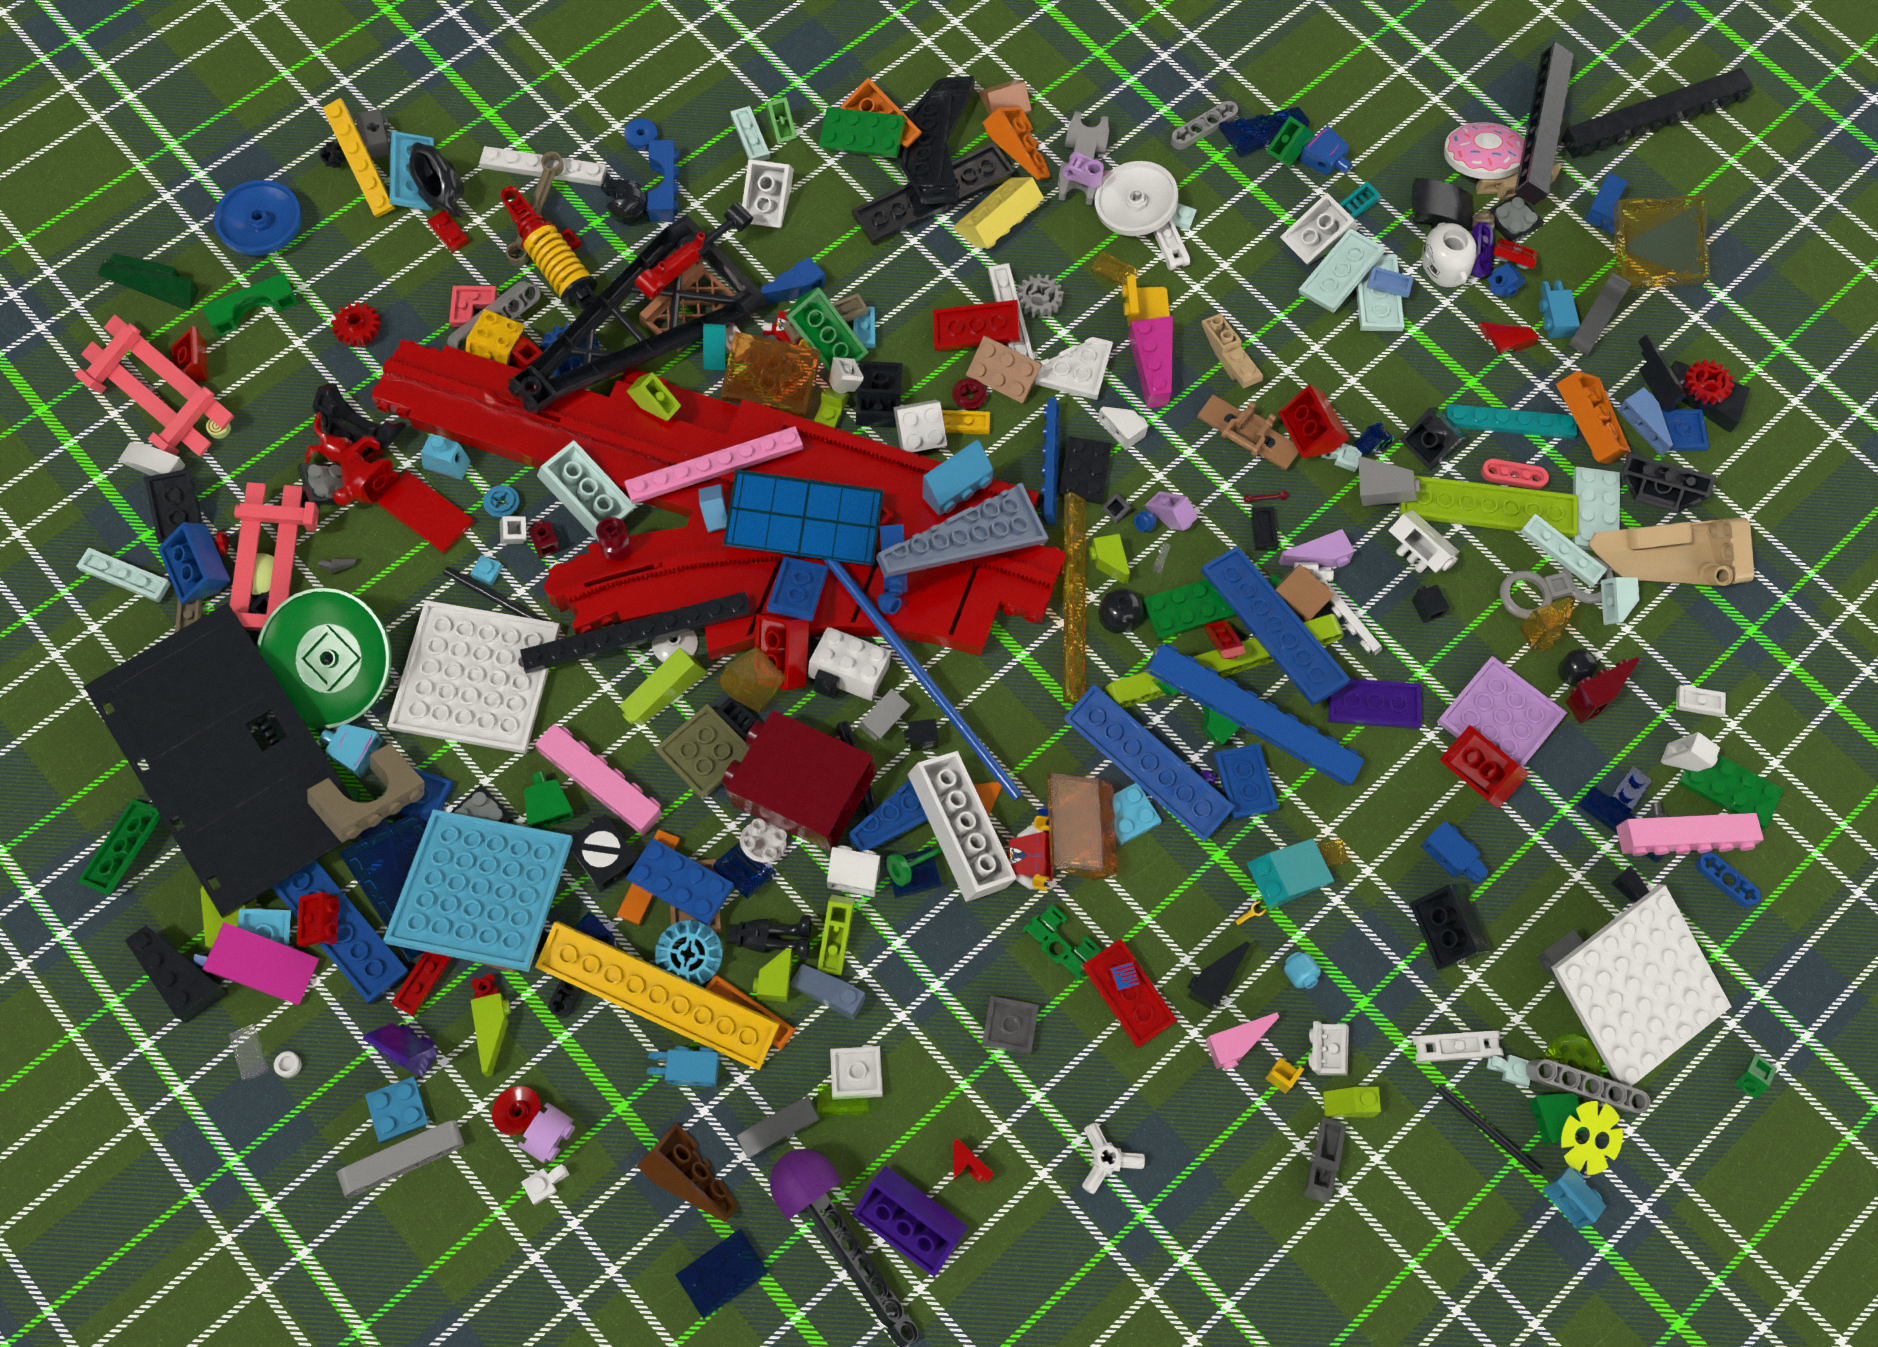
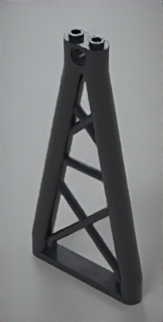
[507,215,767,414]

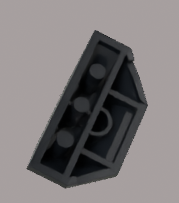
[1621,452,1716,512]

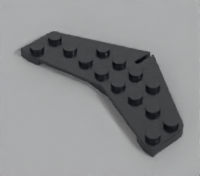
[894,76,975,204]

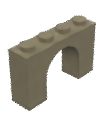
[307,743,425,843]

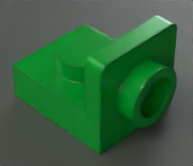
[1735,1053,1777,1099]

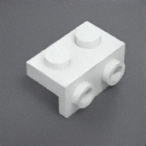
[1309,1021,1349,1076]

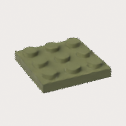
[654,704,750,800]

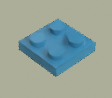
[365,1076,430,1144]

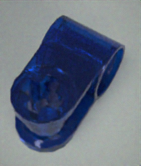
[1355,421,1396,455]
[573,912,618,948]

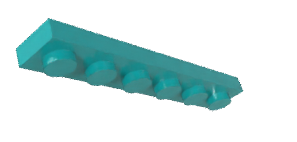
[1445,404,1577,439]

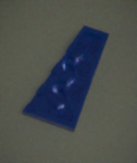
[1219,107,1310,157]

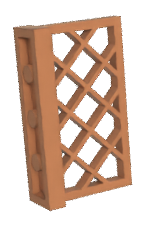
[639,262,735,353]

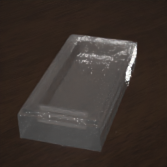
[229,1024,269,1081]

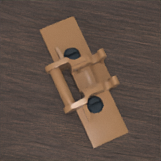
[1197,395,1299,470]

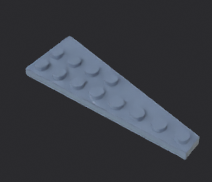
[876,483,1049,577]

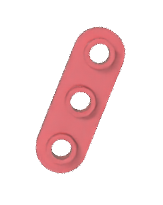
[1481,459,1549,490]

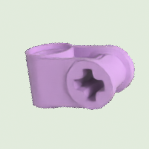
[1062,152,1104,188]

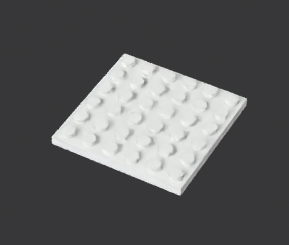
[387,600,560,754]
[1551,884,1732,1087]

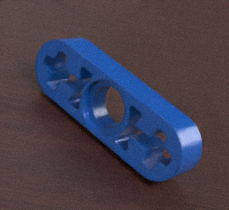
[1696,852,1761,908]

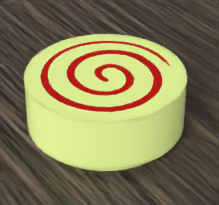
[206,419,231,439]

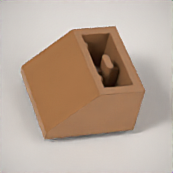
[1274,564,1334,622]

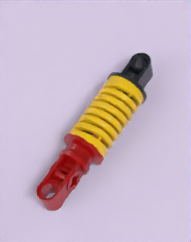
[500,186,597,313]

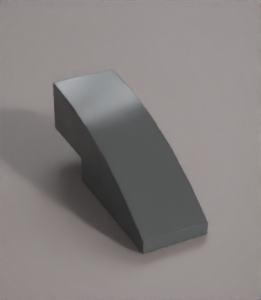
[736,1097,821,1159]
[1303,1117,1346,1203]

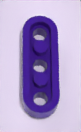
[1471,221,1493,279]

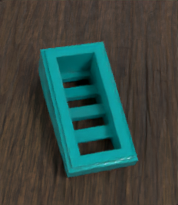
[1339,181,1381,219]

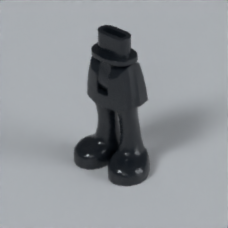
[727,914,811,960]

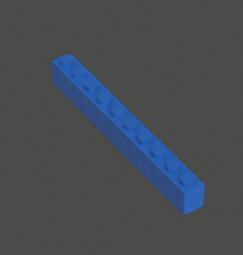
[1144,644,1364,786]

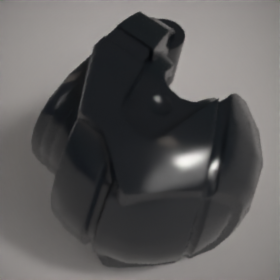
[601,179,647,224]

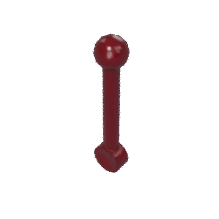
[1243,490,1288,503]

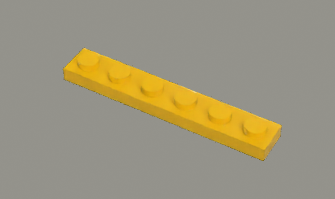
[322,98,395,218]

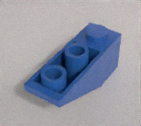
[760,257,825,305]

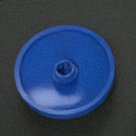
[214,180,302,256]

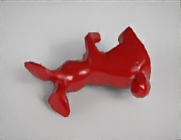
[305,411,399,506]

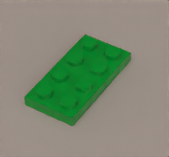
[818,107,906,158]
[1142,579,1238,641]
[1677,754,1784,830]

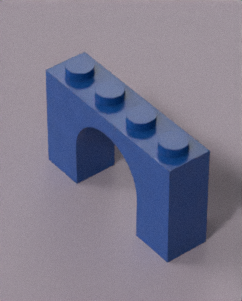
[1584,173,1686,243]

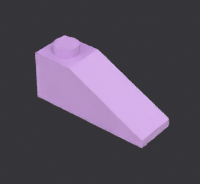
[1278,529,1355,568]

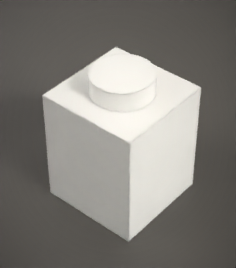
[499,516,526,544]

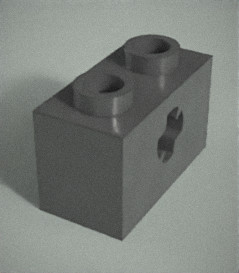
[355,109,391,159]

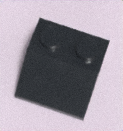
[1400,407,1467,470]

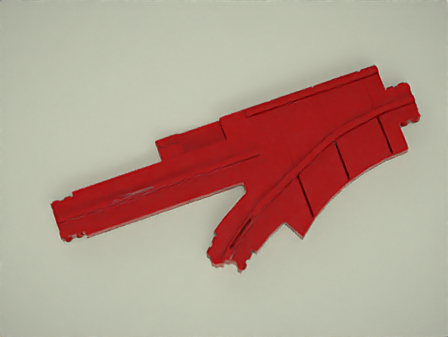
[371,339,1066,661]

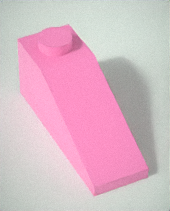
[1205,1012,1279,1070]

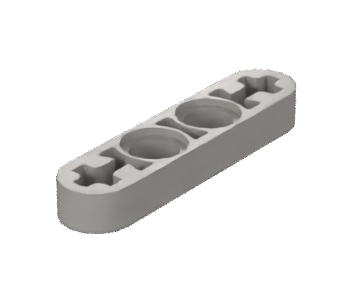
[1171,101,1238,150]

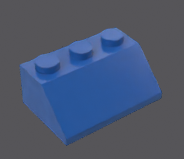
[158,522,230,605]

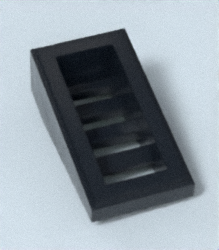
[715,695,758,742]
[1612,865,1650,904]

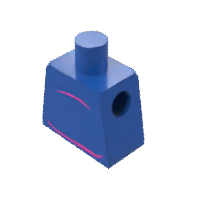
[1299,125,1352,176]

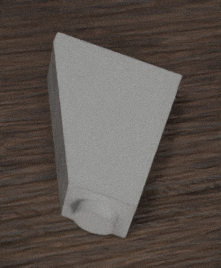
[1358,457,1420,506]

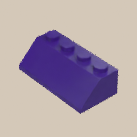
[852,1166,968,1277]

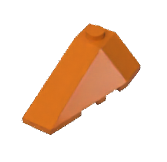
[840,77,922,148]

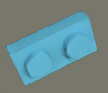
[853,307,875,348]

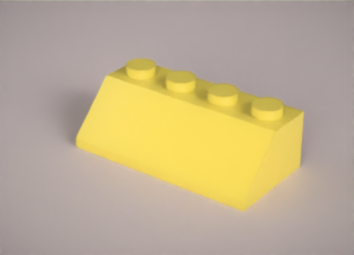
[953,177,1044,249]

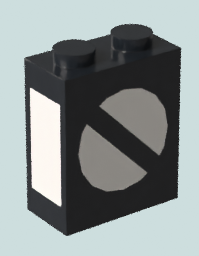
[570,814,638,893]

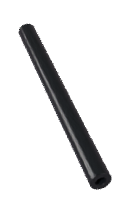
[443,567,543,620]
[1435,1083,1542,1176]

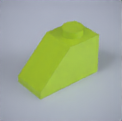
[627,372,681,421]
[1089,534,1130,584]
[753,948,793,1002]
[1323,1087,1381,1118]

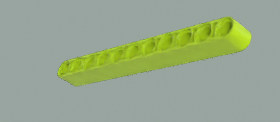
[1105,614,1344,709]

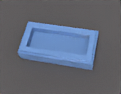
[1367,266,1414,298]

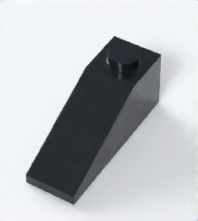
[1187,941,1250,1011]

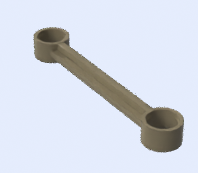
[506,151,564,267]

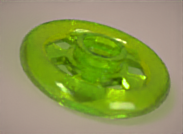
[1543,1034,1601,1094]

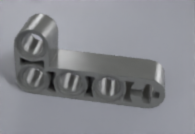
[1568,272,1632,356]

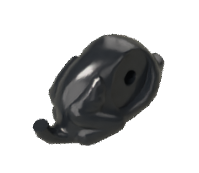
[409,142,464,218]

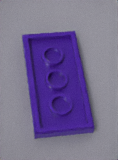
[1328,678,1422,729]

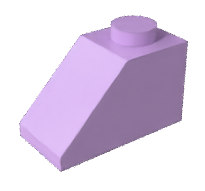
[1145,491,1198,531]

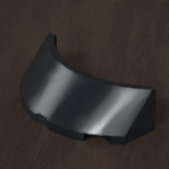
[312,383,406,453]

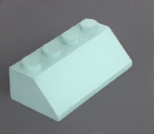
[537,440,636,542]

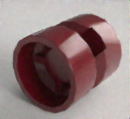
[596,517,631,560]

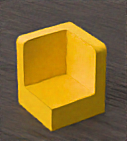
[1265,1057,1304,1094]

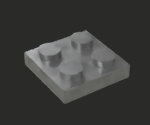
[982,996,1039,1055]

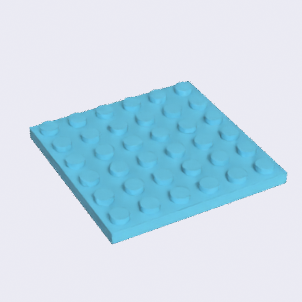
[383,809,573,972]

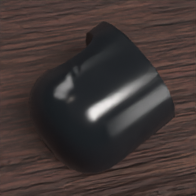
[1558,649,1597,687]

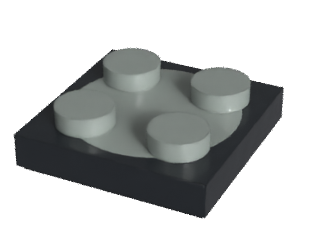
[1488,194,1544,243]
[297,464,355,505]
[450,785,514,823]

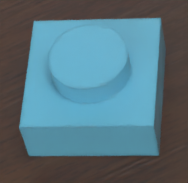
[470,555,503,585]

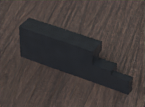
[1638,334,1687,412]

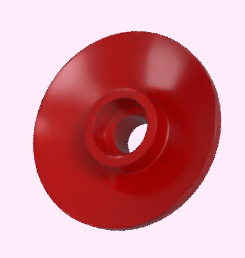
[491,1086,541,1136]

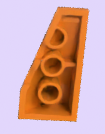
[982,106,1051,180]

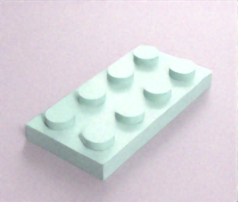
[1299,228,1385,313]
[1356,255,1404,331]
[1572,467,1620,551]

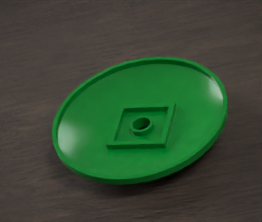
[257,588,392,729]

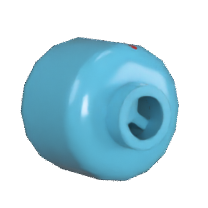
[1284,952,1321,989]

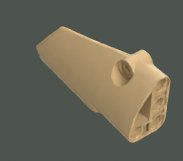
[1588,517,1754,586]

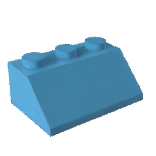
[922,439,993,516]

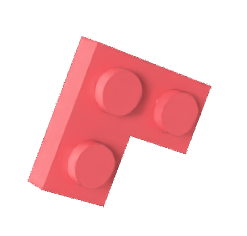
[449,286,497,327]

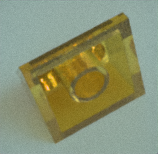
[1520,595,1576,652]

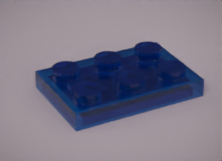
[675,1229,769,1320]

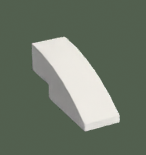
[118,442,185,476]

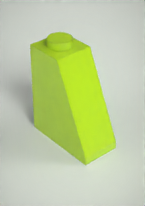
[200,886,256,950]

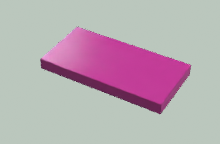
[202,922,319,1005]

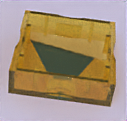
[1613,195,1710,288]

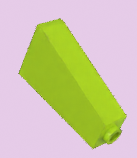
[619,647,708,726]

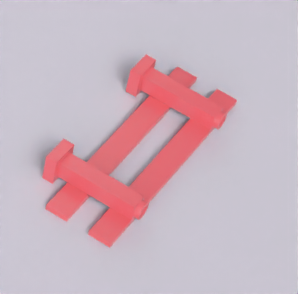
[74,314,235,457]
[230,482,319,631]

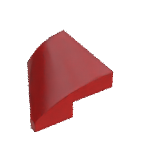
[1478,322,1539,354]

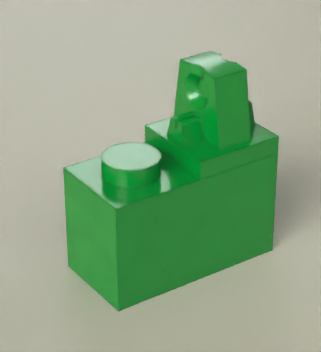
[1266,116,1315,169]

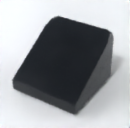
[1101,492,1135,524]
[248,592,269,614]

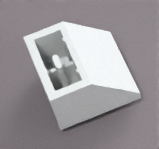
[827,846,880,897]

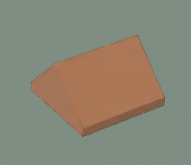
[979,79,1031,115]

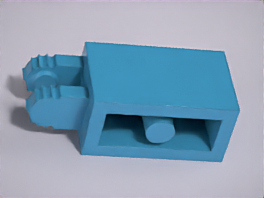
[1539,281,1580,339]
[647,1046,720,1087]

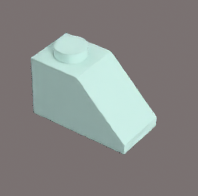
[1601,577,1639,625]

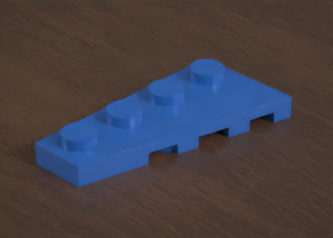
[848,780,928,852]

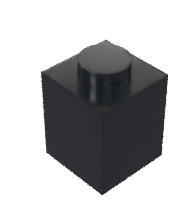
[1412,584,1450,623]
[904,719,939,752]

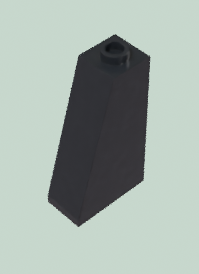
[1670,360,1750,433]

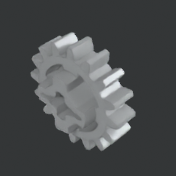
[1017,274,1063,319]

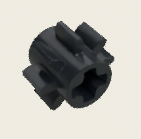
[320,141,346,168]

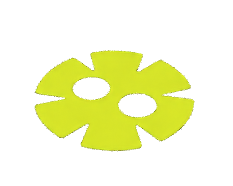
[1561,1101,1623,1175]

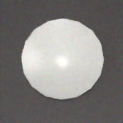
[740,818,787,863]

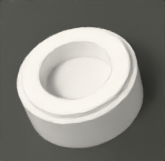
[274,1051,302,1078]

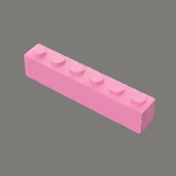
[535,724,662,837]
[1616,813,1764,856]

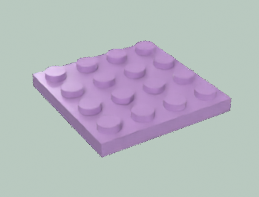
[1437,656,1567,767]

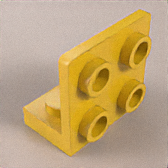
[465,309,524,365]

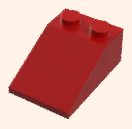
[1439,725,1530,809]

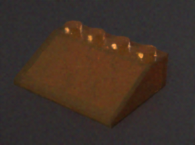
[720,331,821,419]
[1047,773,1118,881]

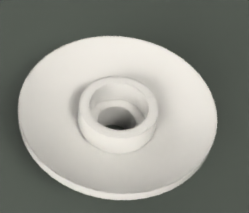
[652,630,698,663]

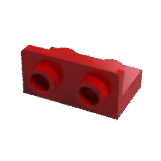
[297,892,339,947]

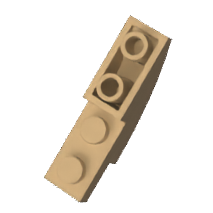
[1476,164,1561,200]
[1202,313,1263,388]

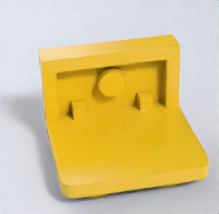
[1122,276,1170,326]

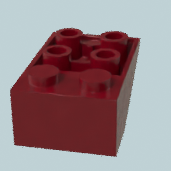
[1565,656,1639,725]

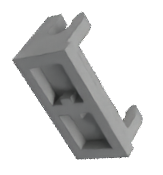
[858,688,910,741]

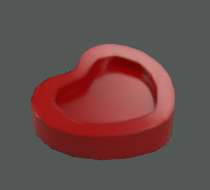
[213,531,229,556]

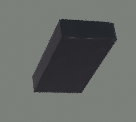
[1250,507,1278,551]

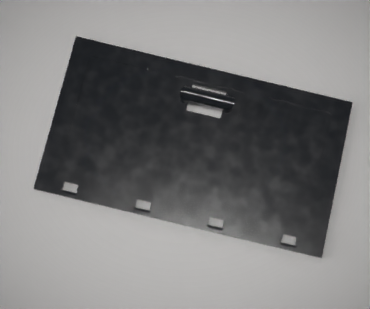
[83,602,371,918]

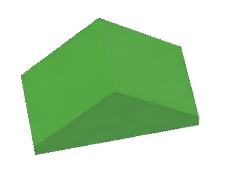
[766,97,797,143]

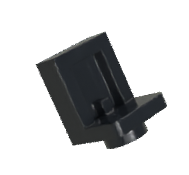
[813,669,840,700]

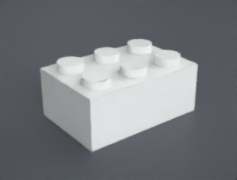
[808,628,891,701]

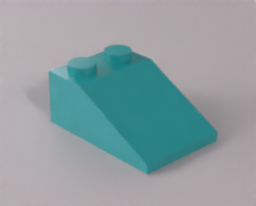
[1247,838,1334,911]

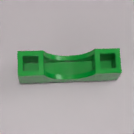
[202,273,299,338]
[1152,678,1240,746]

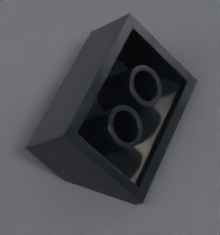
[1409,884,1491,970]

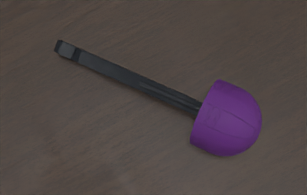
[770,1148,918,1347]

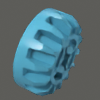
[655,920,723,985]

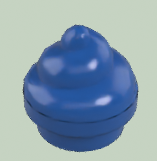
[1134,510,1157,533]
[878,592,901,615]

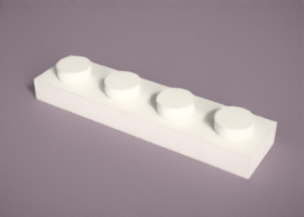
[1319,577,1382,655]

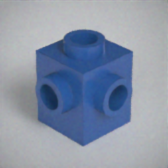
[1487,263,1526,298]

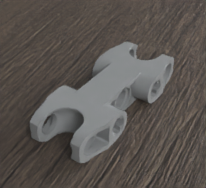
[1058,111,1109,205]

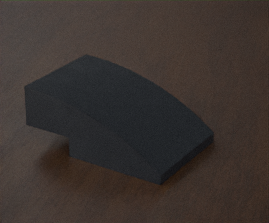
[1412,177,1473,231]
[856,361,903,427]

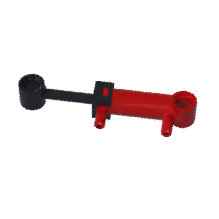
[634,202,754,300]

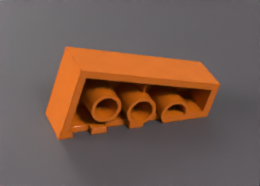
[1556,370,1631,465]

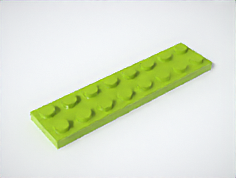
[1399,476,1578,538]

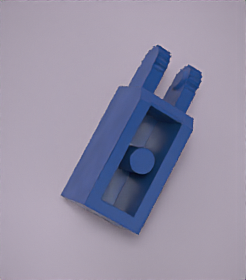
[1420,821,1489,884]

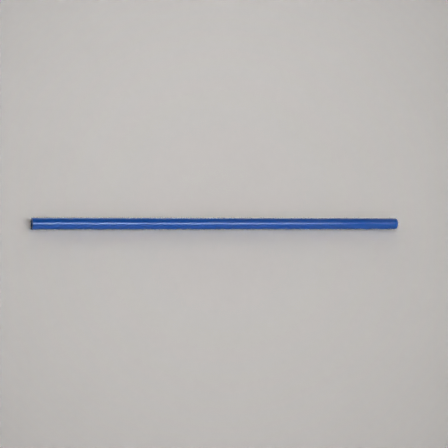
[823,559,1023,801]

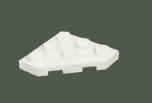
[1035,337,1113,400]

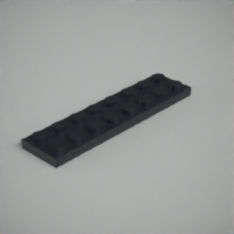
[852,142,1015,245]

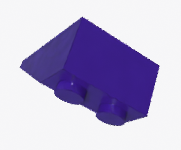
[362,1023,439,1078]

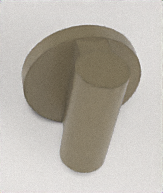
[1472,210,1495,230]

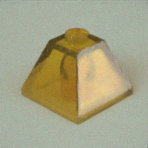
[717,647,785,712]

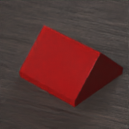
[171,326,208,382]

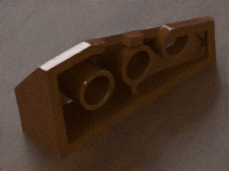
[636,1122,738,1223]

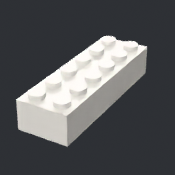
[908,751,1017,902]

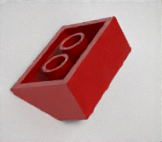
[1278,384,1350,459]
[753,614,809,690]

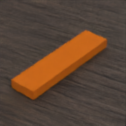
[617,830,680,926]
[705,974,796,1051]

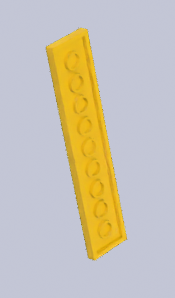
[535,921,781,1070]

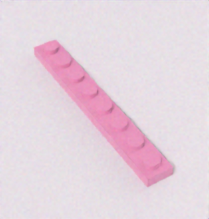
[624,426,803,504]

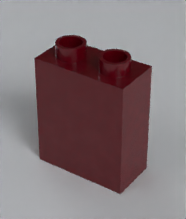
[722,710,877,852]

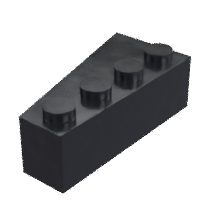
[125,925,228,1024]

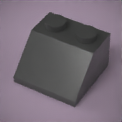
[1537,930,1583,996]

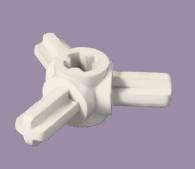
[1082,1123,1145,1194]

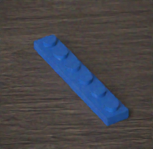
[1040,397,1060,525]

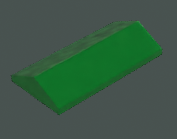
[785,287,869,372]
[77,799,161,896]

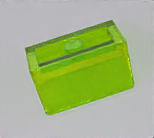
[817,1085,868,1116]

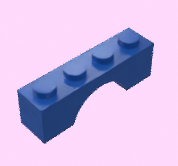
[648,140,679,222]

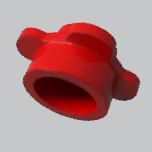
[471,974,498,999]

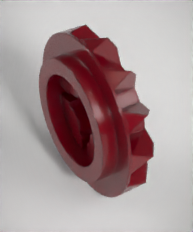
[952,378,987,410]

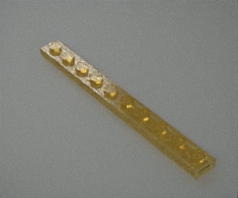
[1063,492,1086,706]

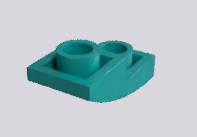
[703,324,726,371]

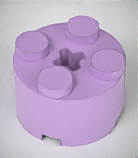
[518,1103,575,1163]

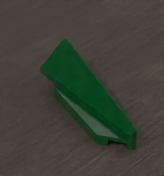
[98,253,199,311]

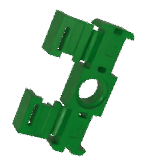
[1023,904,1102,982]

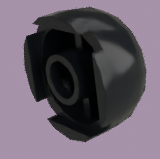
[1098,588,1143,634]

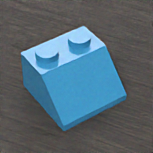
[1541,1166,1607,1229]

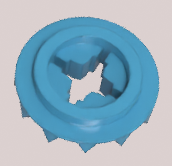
[483,485,520,519]

